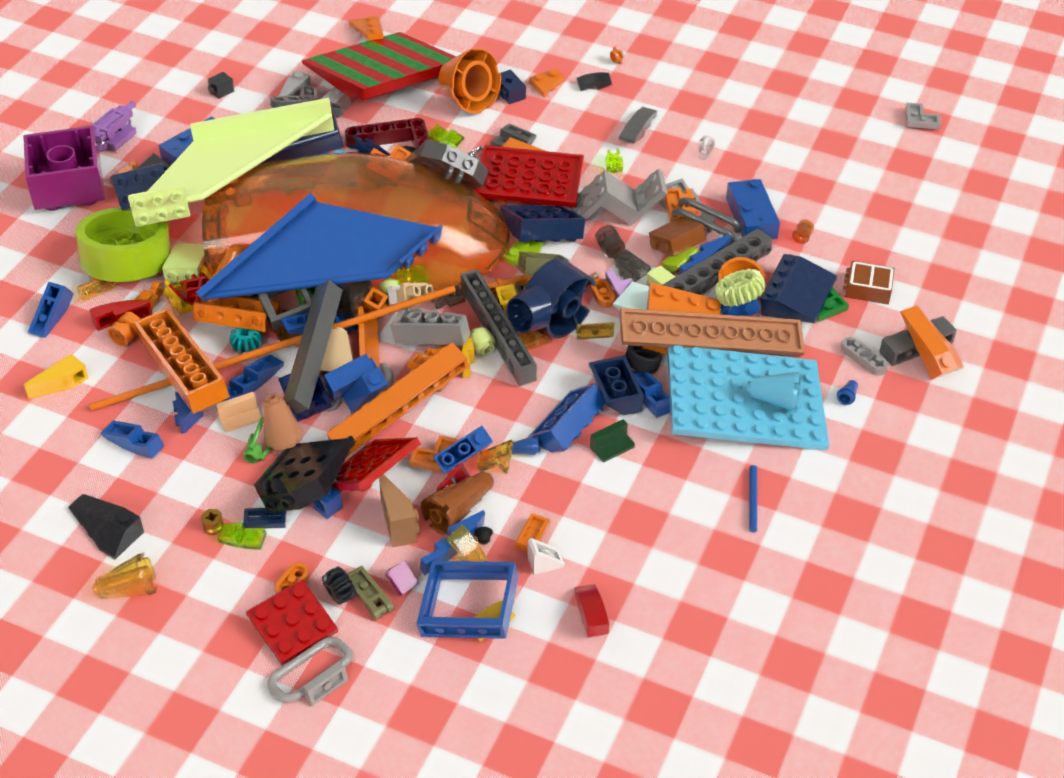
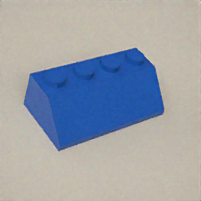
[528,384,605,453]

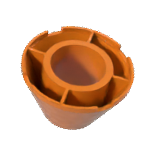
[438,48,501,114]

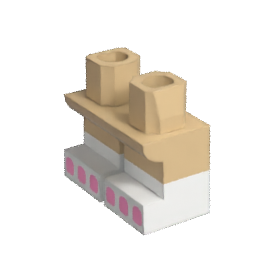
[387,283,433,305]

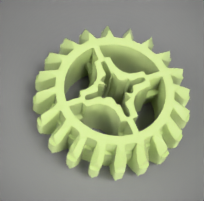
[715,269,765,307]

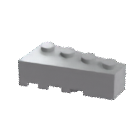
[390,307,471,346]

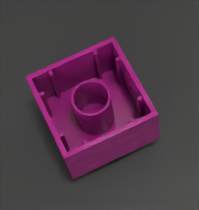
[23,125,105,211]

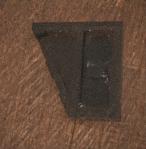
[613,249,651,282]

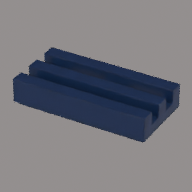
[243,508,287,529]

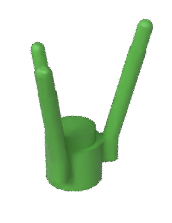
[243,417,273,464]

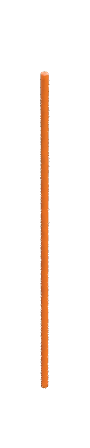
[89,285,456,411]

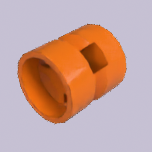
[108,312,140,347]

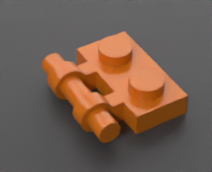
[664,188,698,222]

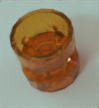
[792,219,814,244]

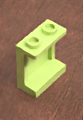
[162,243,213,283]

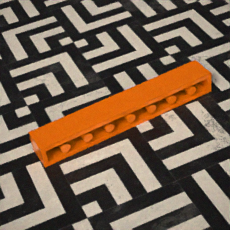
[327,342,469,456]

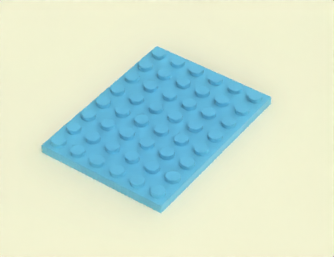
[667,346,829,450]

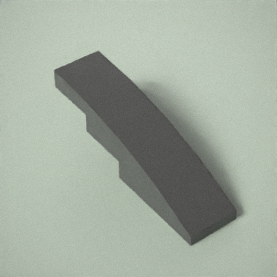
[619,107,657,144]

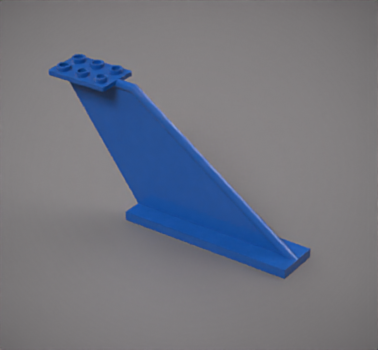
[196,193,443,303]

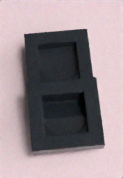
[576,72,612,91]

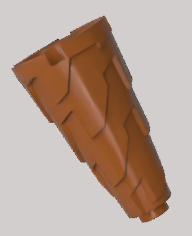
[421,471,494,534]

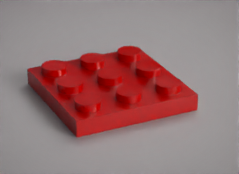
[246,579,338,665]

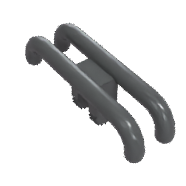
[672,197,741,244]

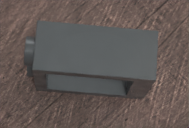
[258,288,313,330]

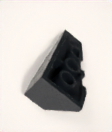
[68,494,144,560]

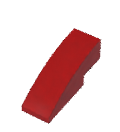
[89,300,153,331]
[574,584,610,637]

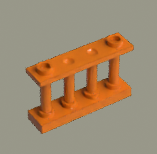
[193,296,280,332]

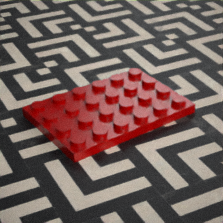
[473,145,584,208]

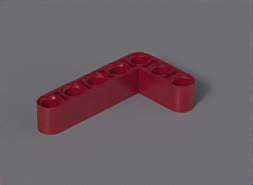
[345,118,430,149]

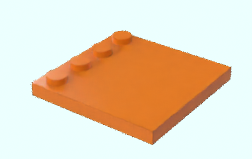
[643,282,721,354]

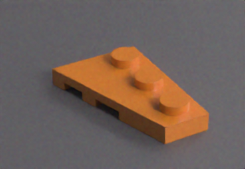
[349,16,384,40]

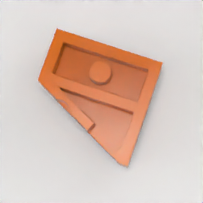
[529,68,564,98]

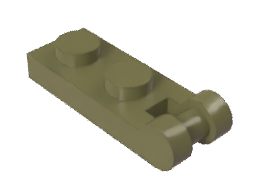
[347,565,395,621]

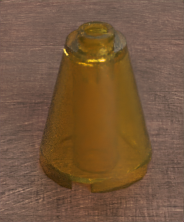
[93,552,157,599]

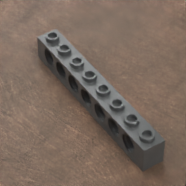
[663,228,773,295]
[461,269,537,386]

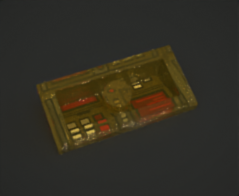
[575,322,614,340]

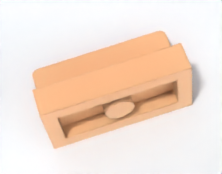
[216,392,262,433]

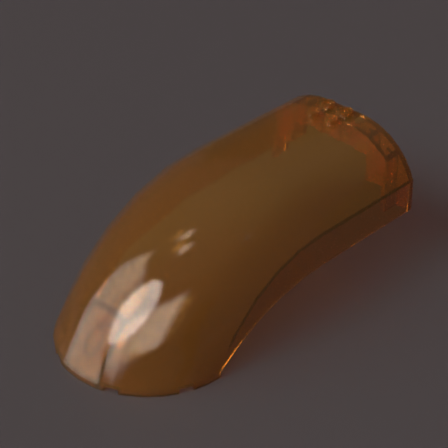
[202,152,510,290]

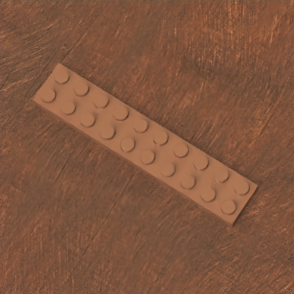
[619,308,805,356]

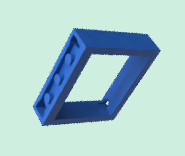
[416,560,519,639]

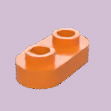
[591,278,616,308]
[275,562,310,594]

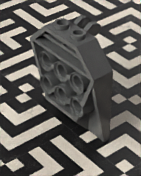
[402,140,488,194]

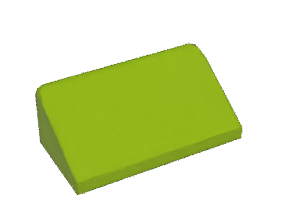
[661,247,699,273]

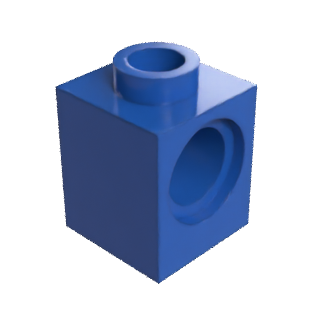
[313,486,343,520]

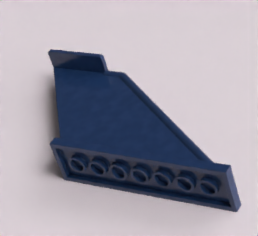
[111,114,344,210]

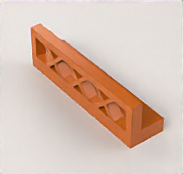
[358,306,380,368]

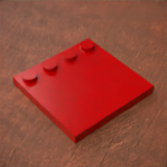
[332,437,421,492]

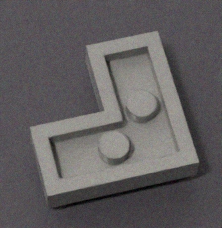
[905,102,941,129]

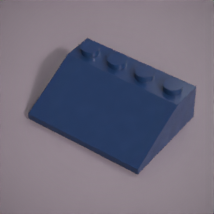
[500,205,586,243]
[760,254,837,324]

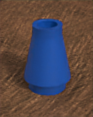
[837,380,858,405]
[511,436,540,455]

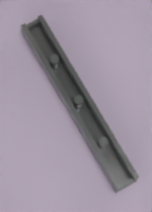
[283,280,343,415]

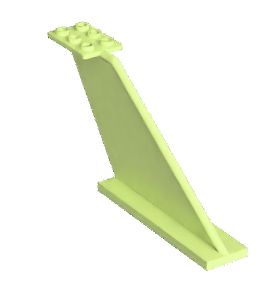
[128,98,334,227]

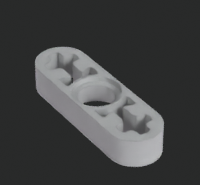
[841,337,888,376]

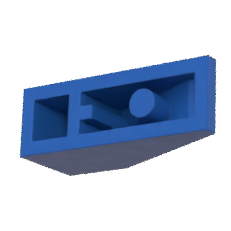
[28,281,74,338]

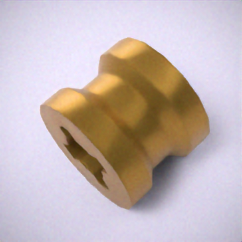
[201,509,224,535]

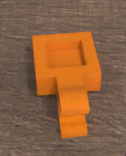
[134,281,163,309]

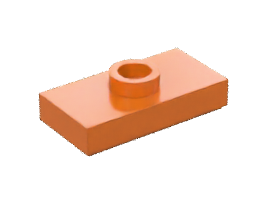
[515,513,550,552]

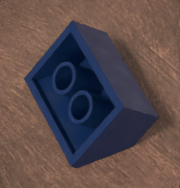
[589,355,644,415]

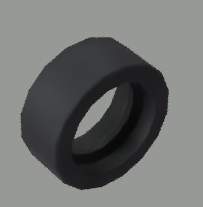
[625,345,662,373]

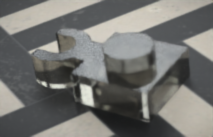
[431,285,466,309]

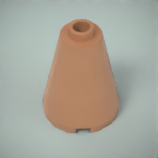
[263,393,303,451]

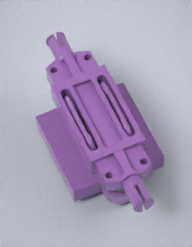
[91,101,137,151]

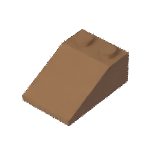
[379,474,420,548]

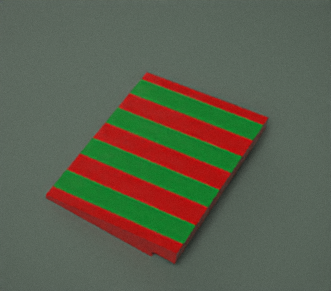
[302,32,456,101]

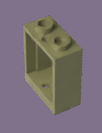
[517,251,570,275]

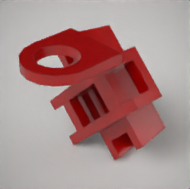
[168,272,210,305]

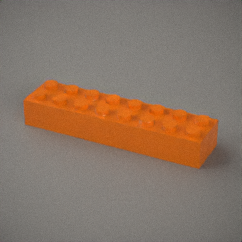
[134,308,230,414]

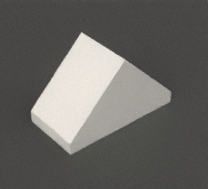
[528,538,565,575]

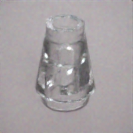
[698,135,715,160]

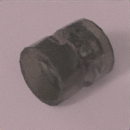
[595,225,625,258]

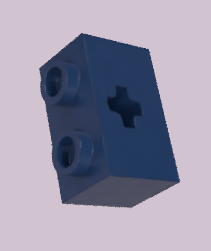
[499,69,526,104]

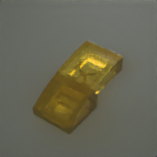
[446,524,487,562]

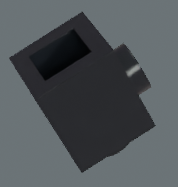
[208,71,234,99]

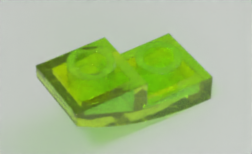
[428,124,465,147]
[217,523,267,550]

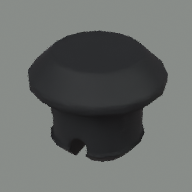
[474,526,493,544]

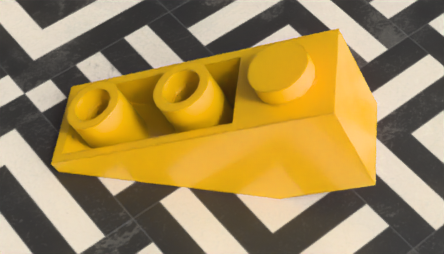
[23,354,89,399]

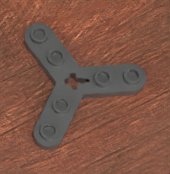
[270,86,344,118]

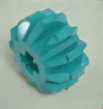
[229,327,262,354]

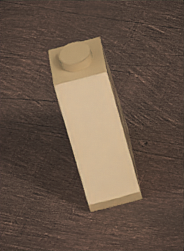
[319,327,354,377]

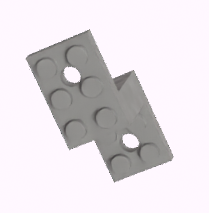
[571,168,667,226]

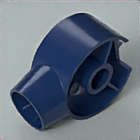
[506,258,596,338]

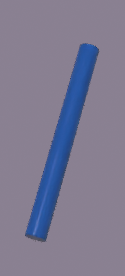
[749,465,757,533]

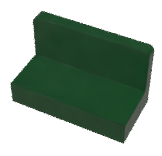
[590,419,635,462]

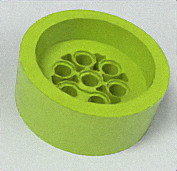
[75,207,171,282]

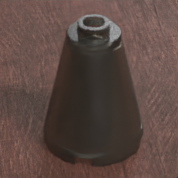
[336,280,373,319]

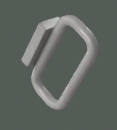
[267,637,353,706]

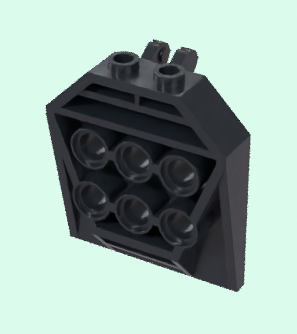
[254,436,355,512]

